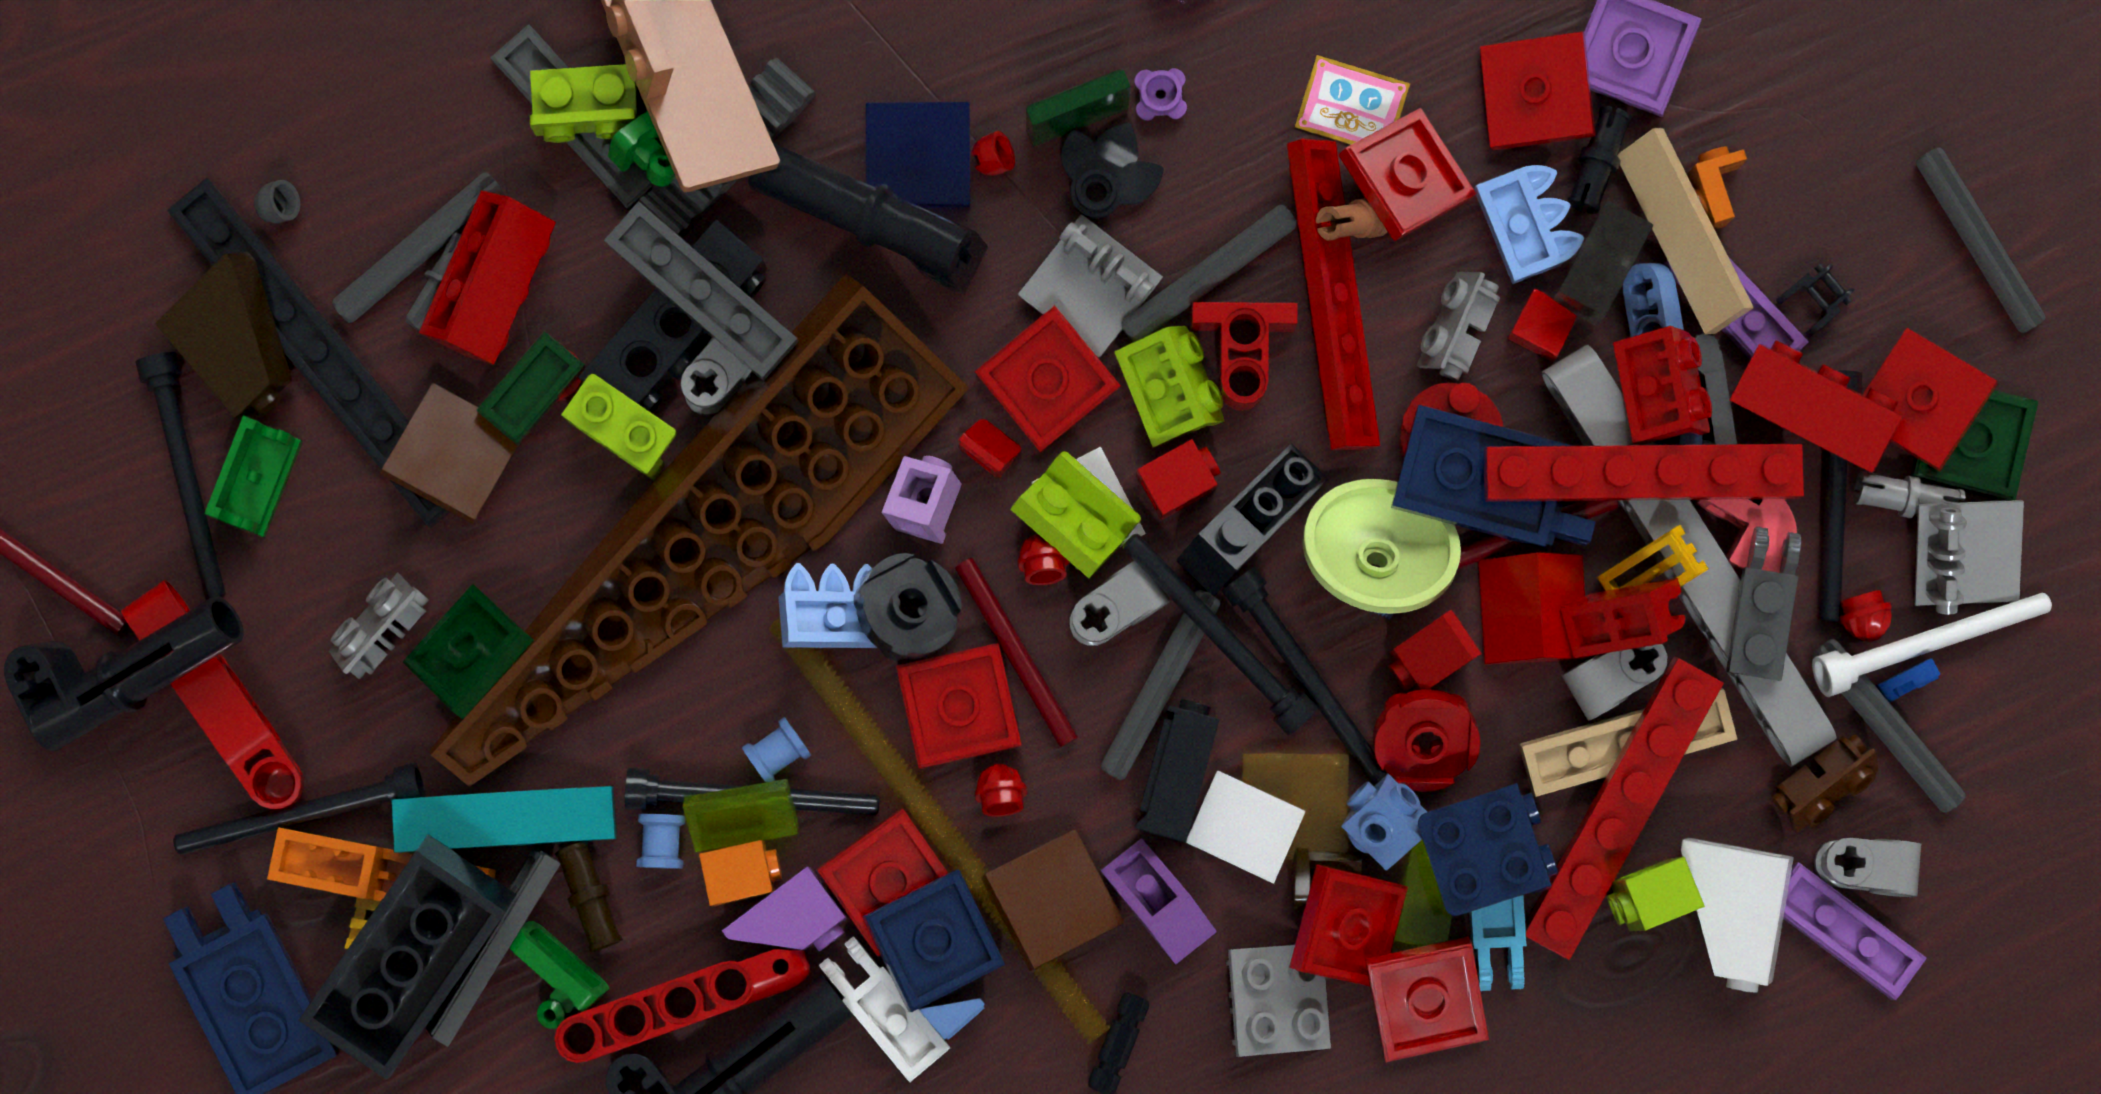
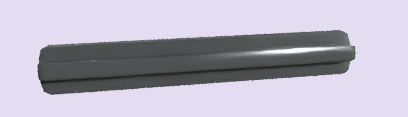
[1916,147,2045,333]
[332,172,504,323]
[1121,204,1297,343]
[1101,589,1220,780]
[1812,639,1966,813]

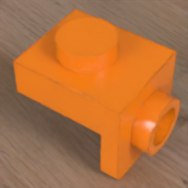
[1687,146,1747,230]

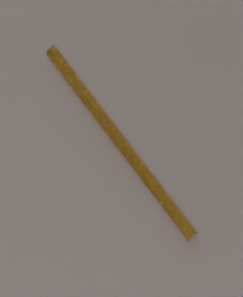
[769,617,1111,1044]

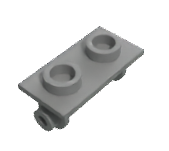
[1416,272,1500,382]

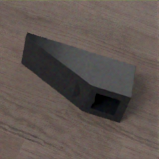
[1176,443,1328,597]

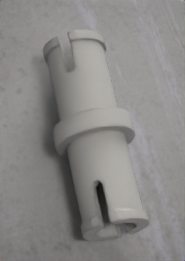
[1853,471,1966,518]

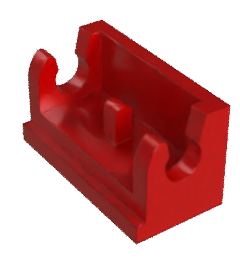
[1560,578,1686,658]

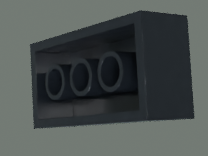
[298,834,517,1081]

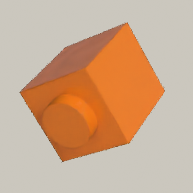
[699,840,783,906]

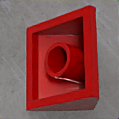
[1477,552,1589,665]

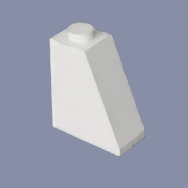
[1681,838,1794,992]

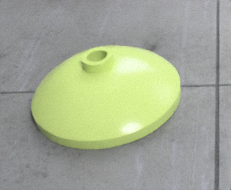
[1303,479,1461,614]

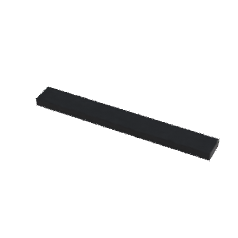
[167,178,450,528]

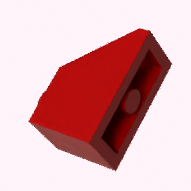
[1388,609,1482,691]

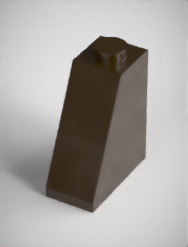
[155,252,292,418]

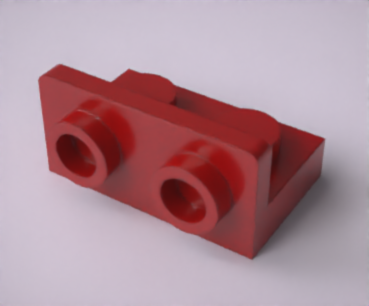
[1613,326,1712,445]

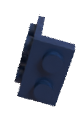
[1418,783,1559,916]

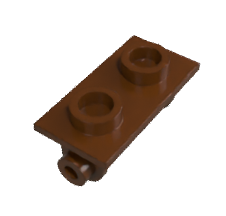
[1771,734,1879,833]

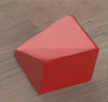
[1507,288,1577,362]

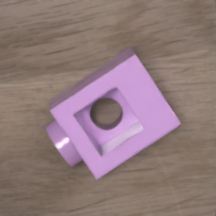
[881,456,962,544]

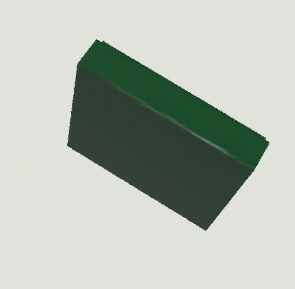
[1026,69,1131,147]
[1910,390,2039,501]
[403,584,534,720]

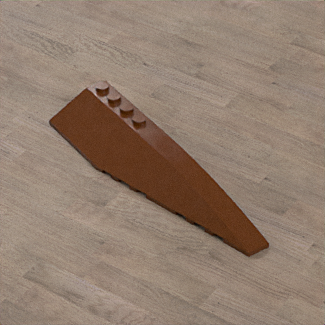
[429,274,969,787]

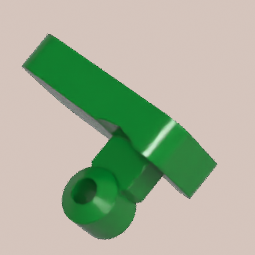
[608,111,675,187]
[509,921,610,1029]

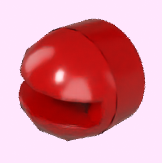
[971,131,1015,176]

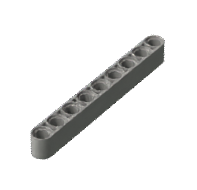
[1542,345,1837,767]

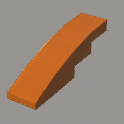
[267,827,496,902]

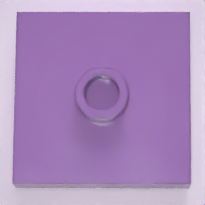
[1584,0,1702,117]

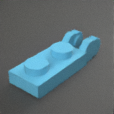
[1469,895,1527,991]

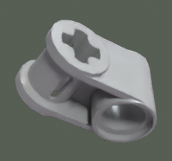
[681,338,754,416]
[1069,561,1171,646]
[1561,644,1668,721]
[1813,838,1921,897]

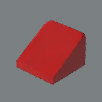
[958,419,1021,478]

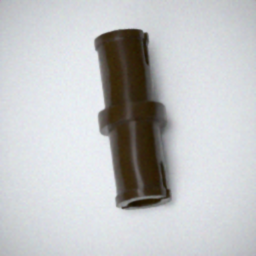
[555,841,623,952]

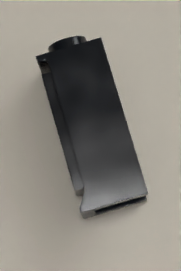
[1134,699,1220,843]

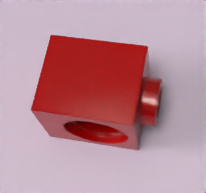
[1136,439,1221,520]

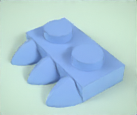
[1474,165,1584,284]
[778,563,877,648]

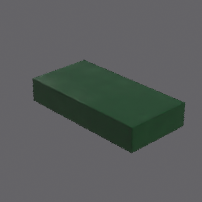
[476,331,586,446]

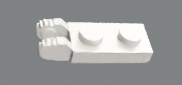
[819,936,951,1082]

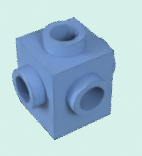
[1341,774,1427,871]

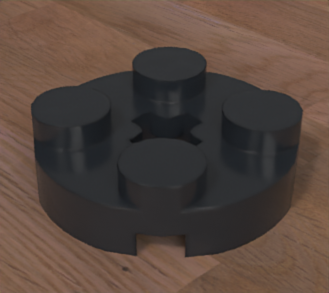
[854,553,961,661]

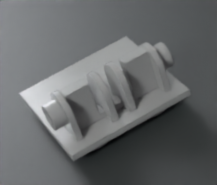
[1018,214,1163,358]
[1914,500,2024,614]
[329,572,429,679]
[1226,945,1331,1057]

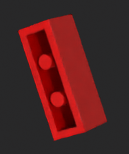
[419,190,556,365]
[1730,340,1904,473]

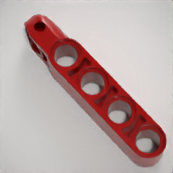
[121,579,304,810]
[554,949,810,1063]

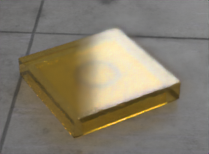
[1242,754,1349,860]

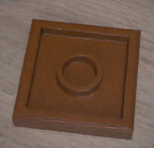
[381,383,521,525]
[981,829,1125,971]

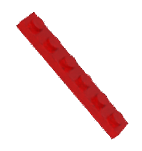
[1287,138,1380,450]
[1484,444,1804,502]
[1525,656,1724,960]

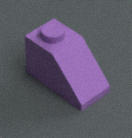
[1101,838,1217,965]
[722,866,848,952]

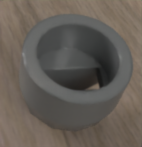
[253,180,300,223]

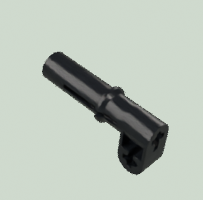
[748,143,988,294]
[4,596,244,751]
[606,974,853,1094]

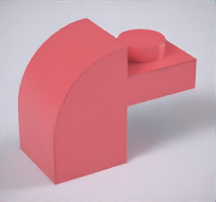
[1695,499,1797,577]

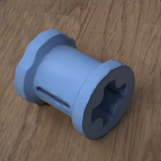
[742,717,811,786]
[636,814,686,869]

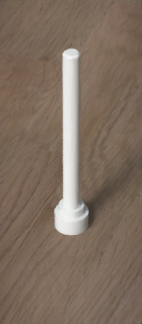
[1812,593,2052,697]

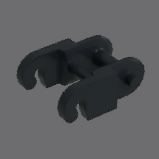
[1776,263,1855,339]

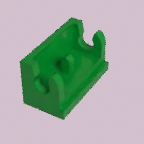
[204,416,303,538]

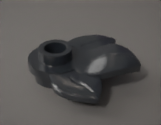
[1061,123,1164,219]

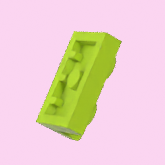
[530,64,639,143]
[1114,326,1224,448]
[561,374,676,481]
[1010,451,1141,578]

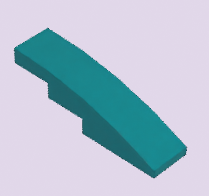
[392,786,617,853]

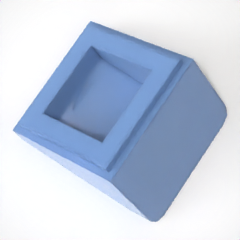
[920,998,985,1040]

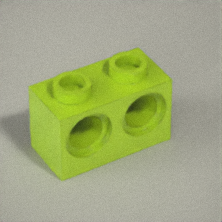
[1607,856,1705,931]

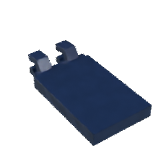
[1391,405,1596,549]
[163,882,340,1094]

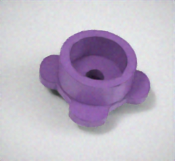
[1134,68,1187,121]

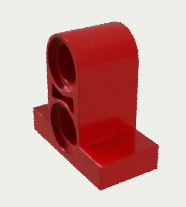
[1191,302,1298,411]

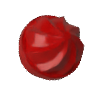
[1017,534,1070,585]
[1839,590,1892,642]
[974,764,1028,817]

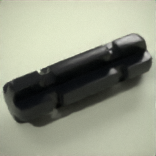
[1088,992,1149,1094]

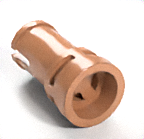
[1316,197,1387,240]

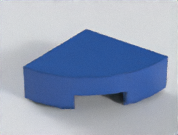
[1875,658,1941,702]

